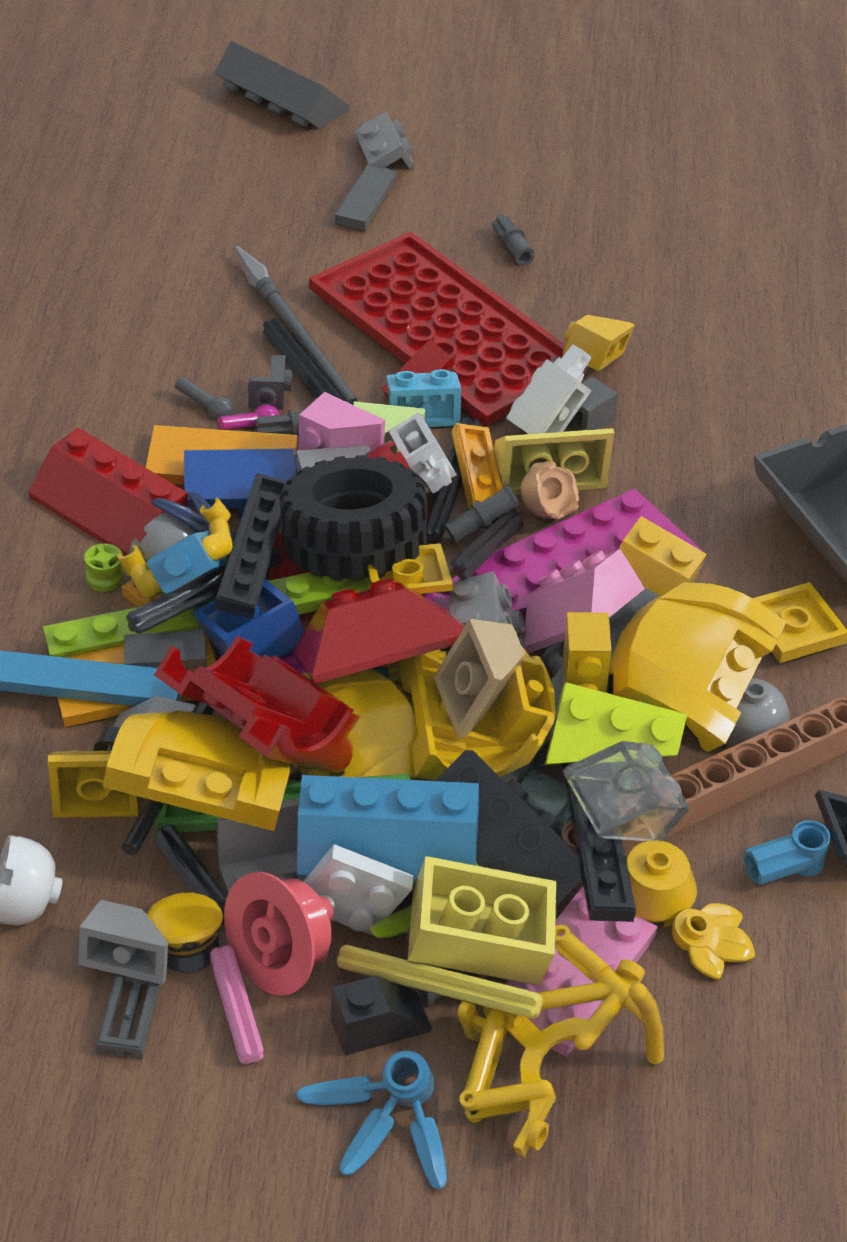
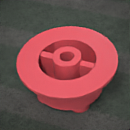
[224,872,333,996]

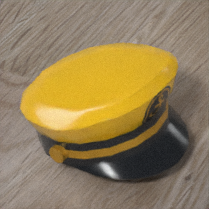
[146,892,223,973]

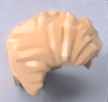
[521,461,579,519]

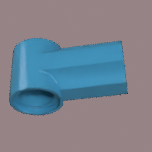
[743,820,831,885]

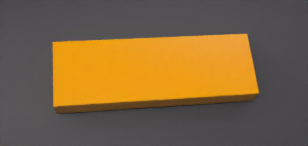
[451,423,504,518]

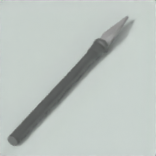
[235,246,358,405]

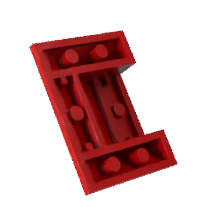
[293,579,465,684]

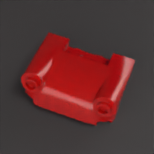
[154,636,360,774]

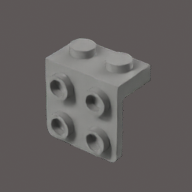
[449,571,526,651]

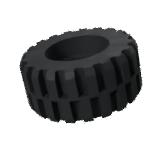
[279,455,428,581]

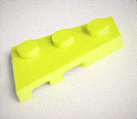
[544,682,687,765]

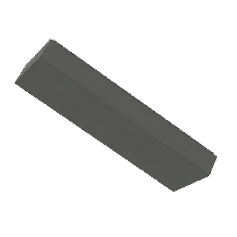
[335,164,397,231]

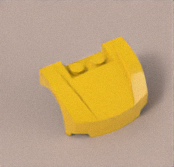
[609,582,787,752]
[398,631,556,781]
[298,668,433,781]
[103,711,290,831]

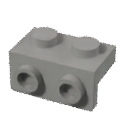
[354,112,415,169]

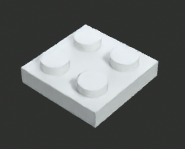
[303,844,414,935]

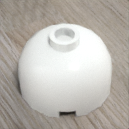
[0,835,63,926]

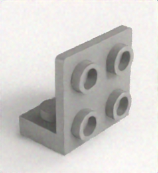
[217,798,305,895]

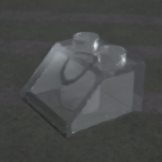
[563,741,691,841]

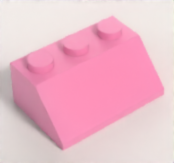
[524,549,645,654]

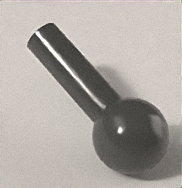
[174,376,235,422]

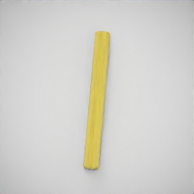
[337,945,543,1019]

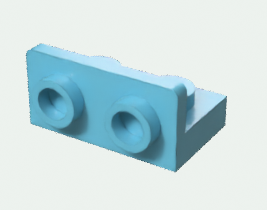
[386,369,461,427]

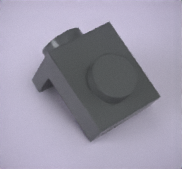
[248,355,292,410]

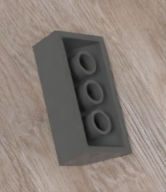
[214,41,349,129]

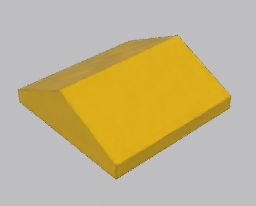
[367,543,453,594]

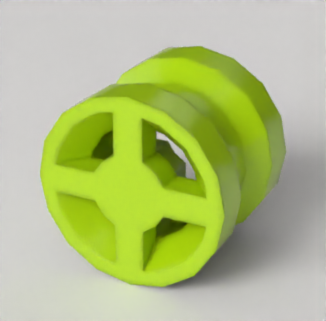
[84,543,124,592]

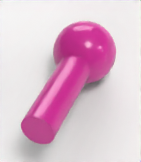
[217,404,280,430]

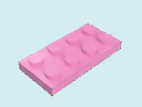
[505,886,658,1057]

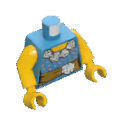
[117,497,233,599]

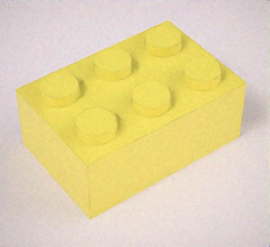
[408,856,556,985]

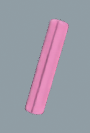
[210,945,264,1065]

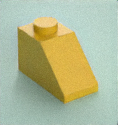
[563,315,635,371]

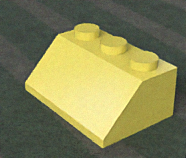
[494,428,615,495]

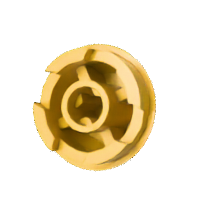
[626,840,697,927]

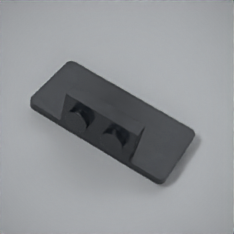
[435,750,582,906]

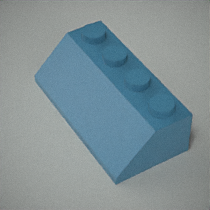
[297,775,479,884]

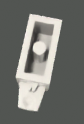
[506,345,592,434]
[388,412,457,493]

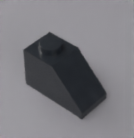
[331,976,432,1056]

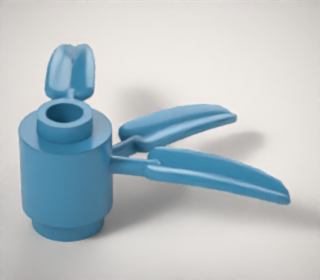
[296,1051,447,1189]

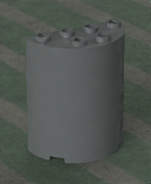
[754,424,847,585]

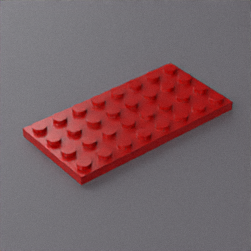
[309,231,589,427]

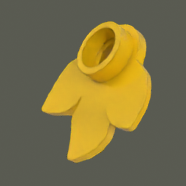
[672,903,755,980]

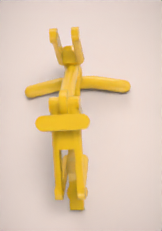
[457,925,664,1157]

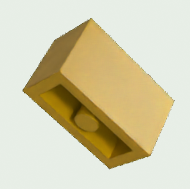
[562,612,611,693]

